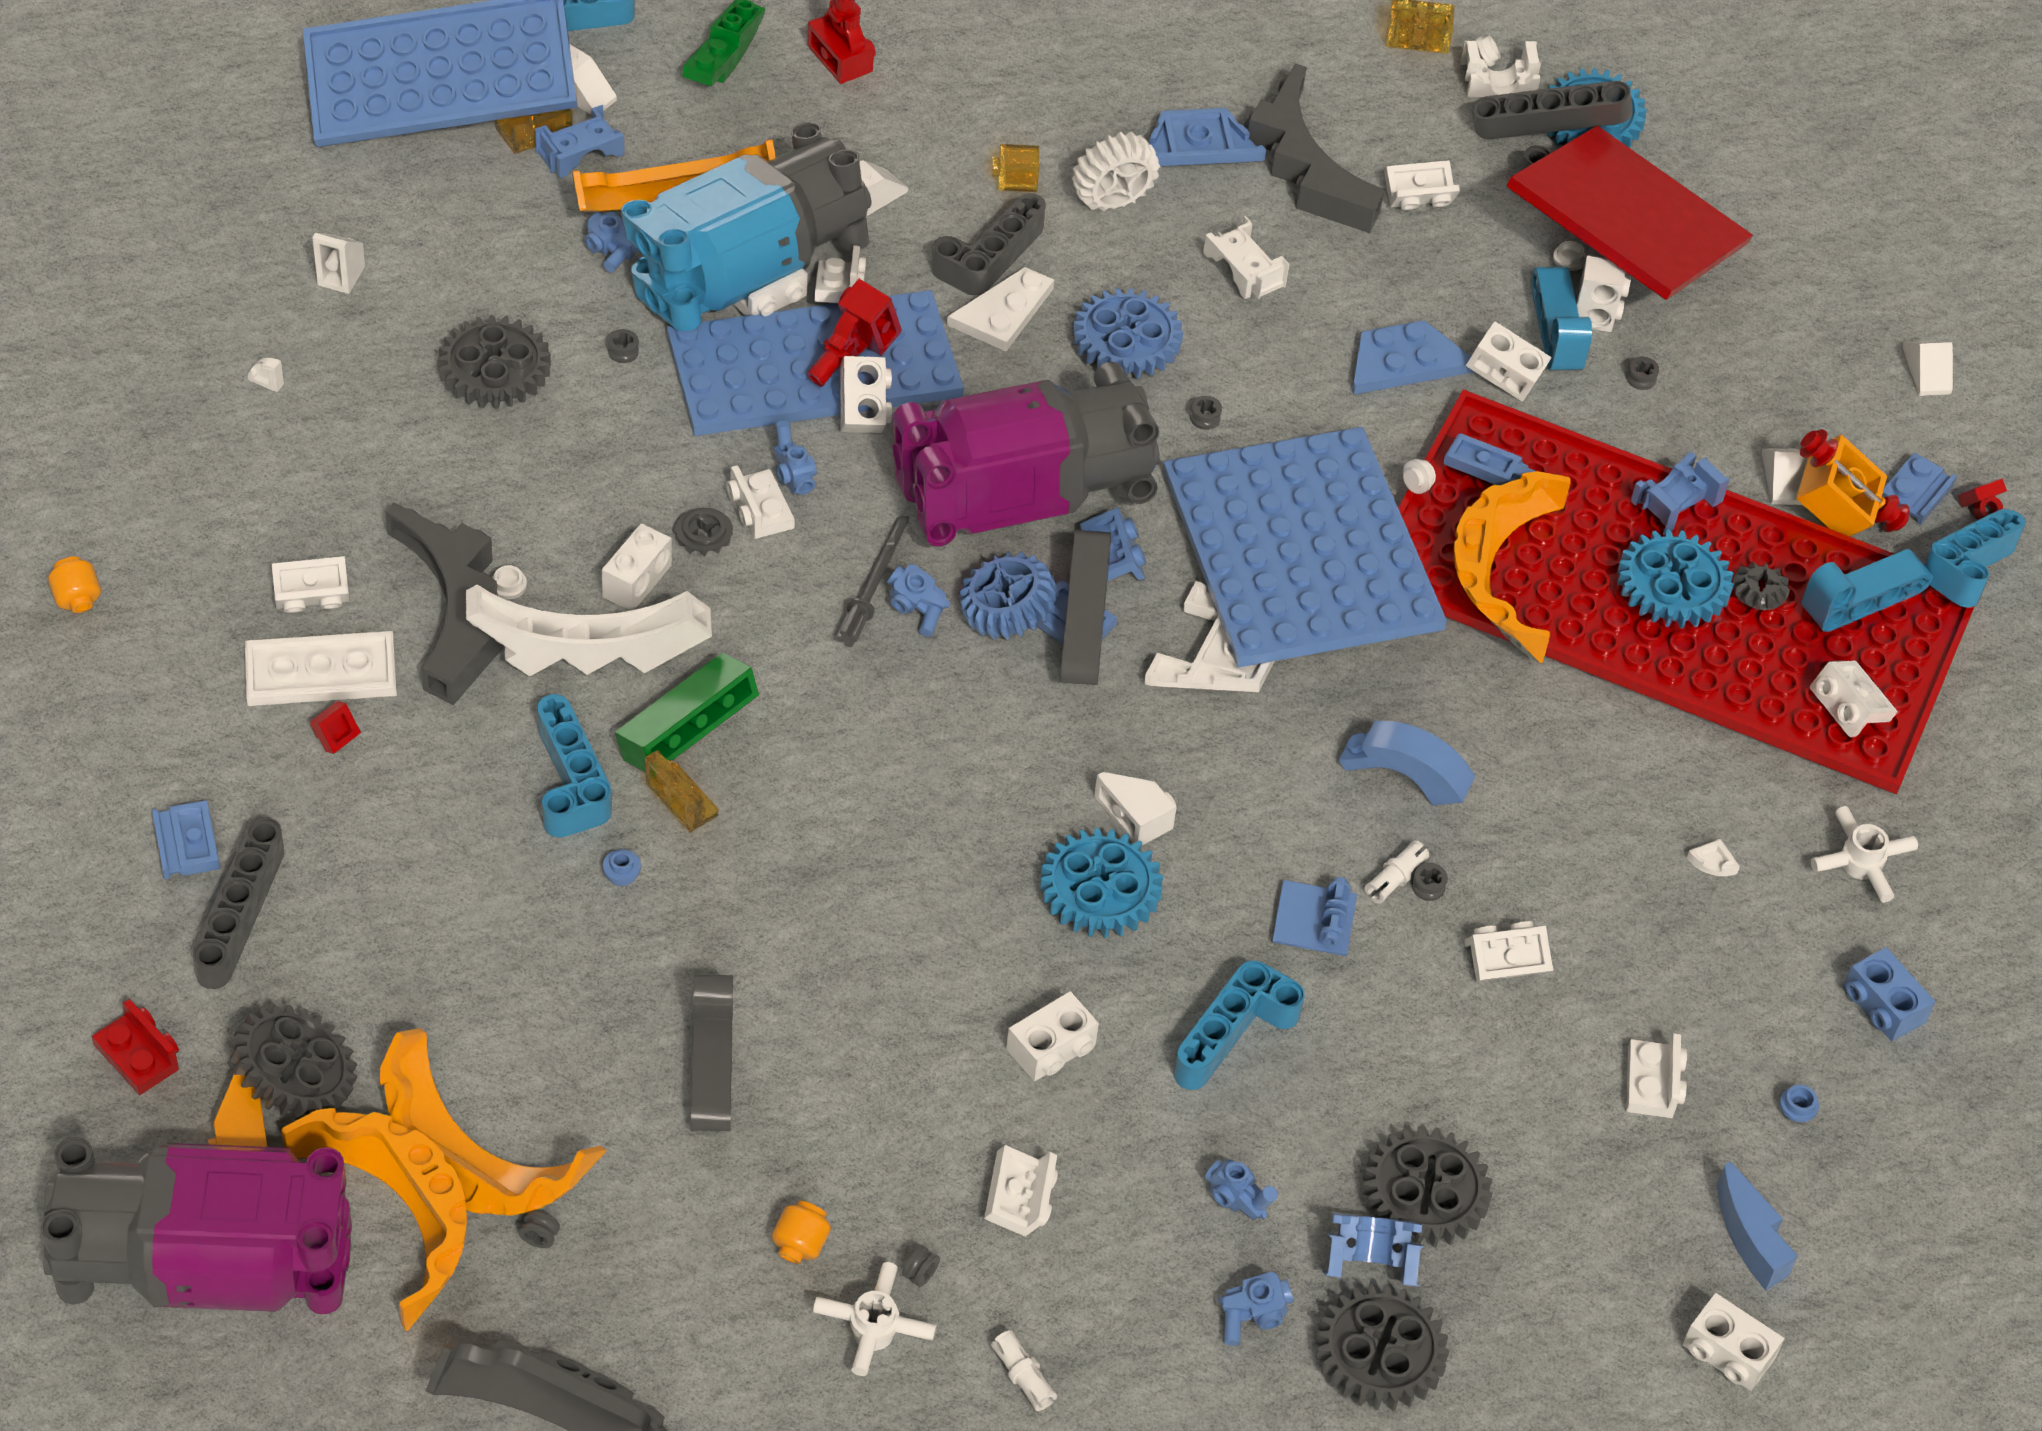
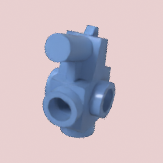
[585,212,639,272]
[773,420,817,495]
[887,564,950,637]
[1205,1159,1278,1220]
[1218,1271,1294,1346]

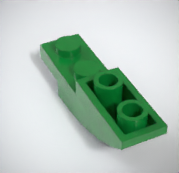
[682,0,766,87]

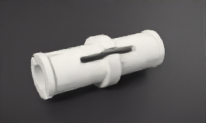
[1365,840,1429,904]
[991,1330,1057,1411]

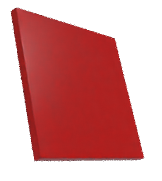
[1506,126,1753,300]

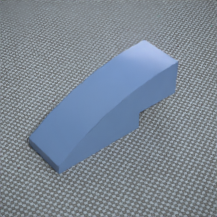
[1717,1161,1798,1291]

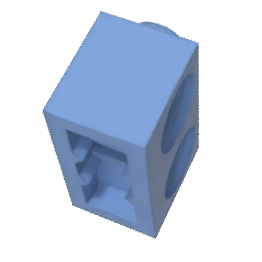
[1843,947,1936,1042]

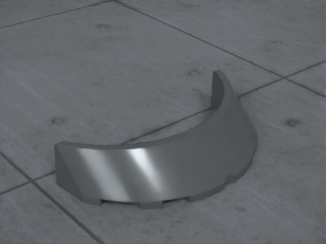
[426,1336,667,1431]

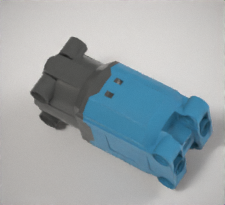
[621,122,872,331]

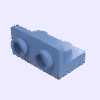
[1080,507,1147,581]

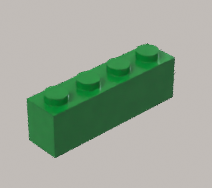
[615,652,759,776]

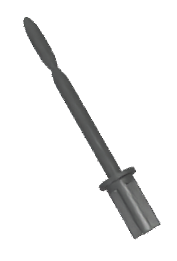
[836,516,909,647]

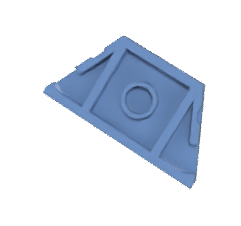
[1149,108,1266,166]
[1352,320,1475,394]

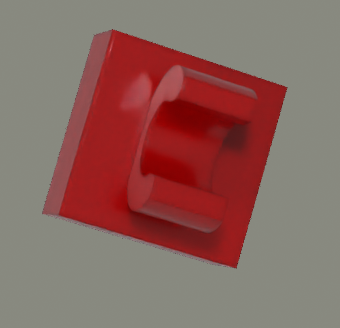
[1957,478,2007,520]
[310,701,361,754]

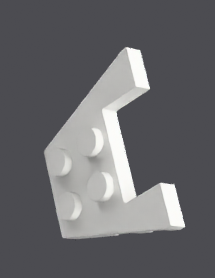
[1145,581,1275,692]

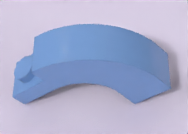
[1338,721,1475,806]

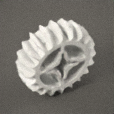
[1072,132,1160,211]

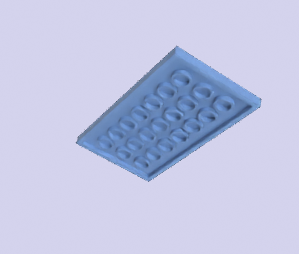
[303,0,578,147]
[667,290,964,436]

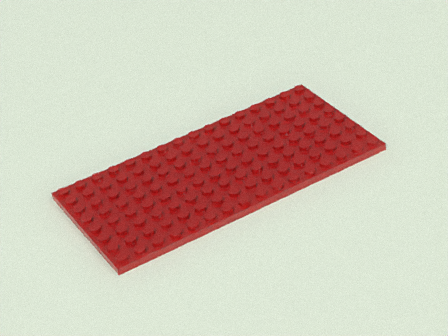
[1398,389,1975,795]

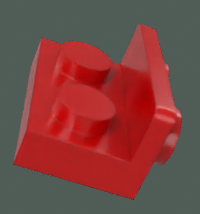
[91,999,179,1096]

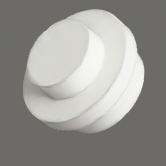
[1476,35,1501,67]
[1553,241,1586,271]
[1403,459,1436,494]
[492,565,527,600]

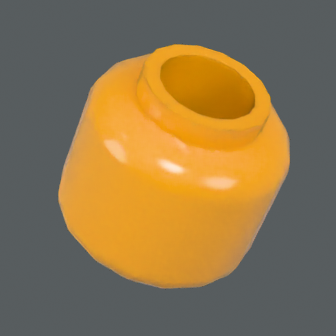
[48,556,102,613]
[771,1200,831,1264]

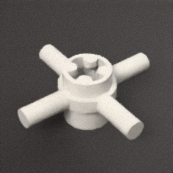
[1811,806,1918,903]
[813,1262,937,1376]

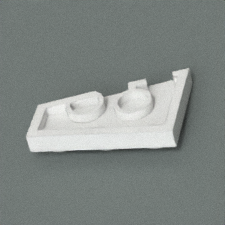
[947,267,1054,351]

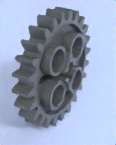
[438,315,551,409]
[230,1004,357,1120]
[1363,1126,1492,1247]
[1315,1284,1449,1411]

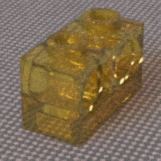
[1386,0,1454,54]

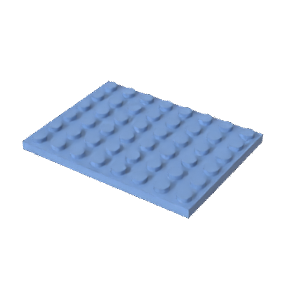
[1163,427,1447,668]

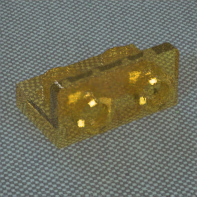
[495,109,573,154]
[645,750,719,833]

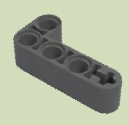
[932,193,1046,295]
[691,974,733,1131]

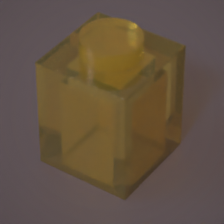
[992,144,1039,192]

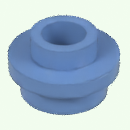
[603,849,641,886]
[1779,1085,1819,1122]

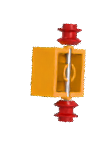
[1796,429,1910,536]

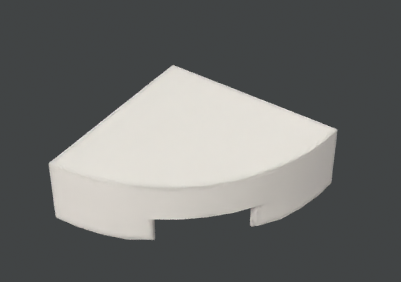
[248,358,284,392]
[1687,839,1740,876]

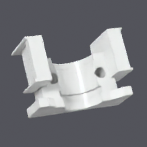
[1460,41,1541,97]
[1203,216,1290,299]

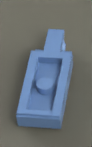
[1444,433,1535,485]

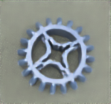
[960,551,1057,640]

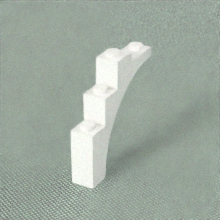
[466,584,712,677]

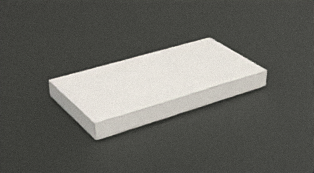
[245,631,397,706]

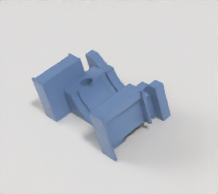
[535,104,624,178]
[1631,452,1730,535]
[1323,1212,1423,1287]

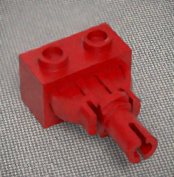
[807,0,876,84]
[807,278,902,387]

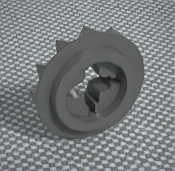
[676,508,733,556]
[1733,561,1790,610]

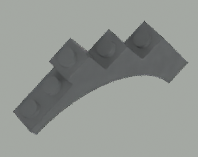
[1244,63,1385,233]
[385,503,504,706]

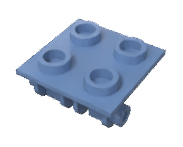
[1272,877,1357,956]

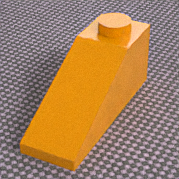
[208,1074,268,1147]

